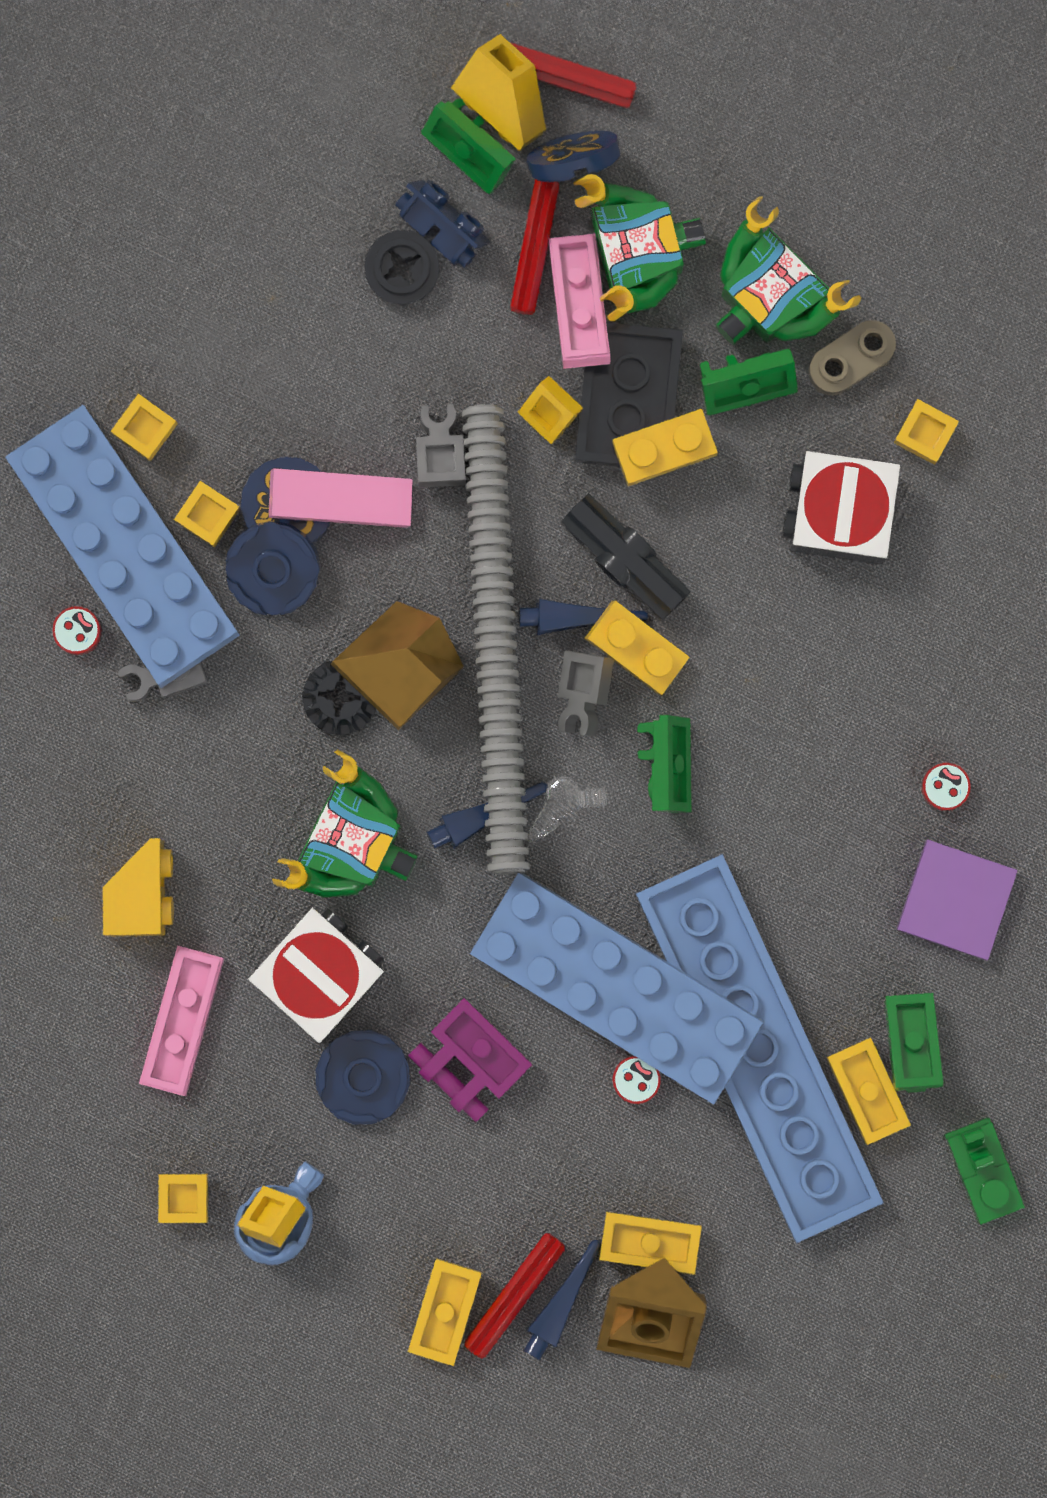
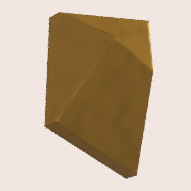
[331,601,464,730]
[596,1258,706,1368]

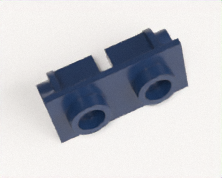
[395,179,491,268]

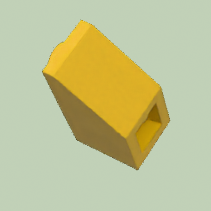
[451,34,546,151]
[103,838,174,937]

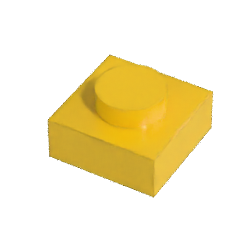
[517,376,583,444]
[110,394,178,461]
[894,399,959,465]
[174,481,241,548]
[158,1174,208,1223]
[237,1186,306,1248]

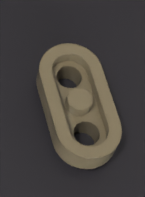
[808,320,896,395]

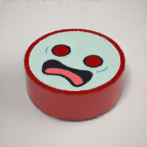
[53,607,102,655]
[921,763,970,811]
[612,1056,661,1104]

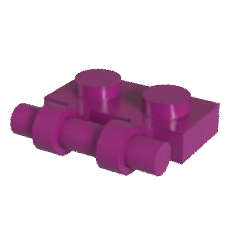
[408,998,532,1123]

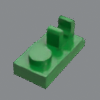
[421,98,516,195]
[700,348,798,416]
[637,715,692,813]
[884,993,944,1093]
[944,1117,1025,1225]

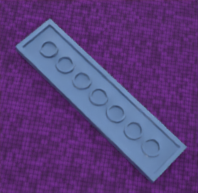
[635,854,883,1243]

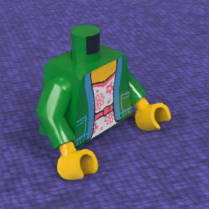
[573,174,706,321]
[715,196,861,345]
[272,750,418,898]

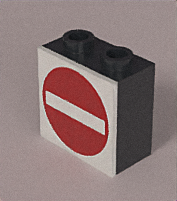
[782,451,900,565]
[248,908,386,1044]

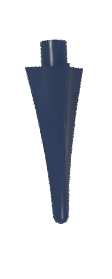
[518,599,649,635]
[426,782,548,849]
[523,1240,601,1361]

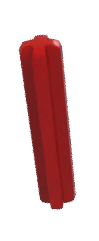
[510,42,636,108]
[510,179,559,315]
[464,1233,565,1359]

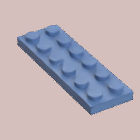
[5,405,240,688]
[470,872,765,1105]

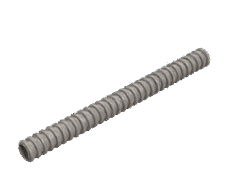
[462,404,530,875]

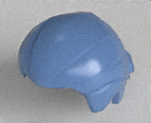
[234,1162,324,1265]

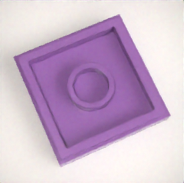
[896,840,1018,960]

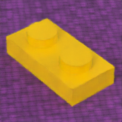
[612,409,718,486]
[584,601,690,695]
[826,1038,911,1145]
[599,1211,702,1274]
[408,1258,482,1366]

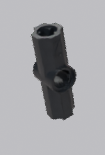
[561,493,691,621]

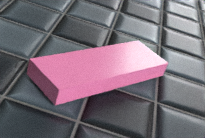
[549,234,610,369]
[269,468,412,528]
[139,946,225,1096]

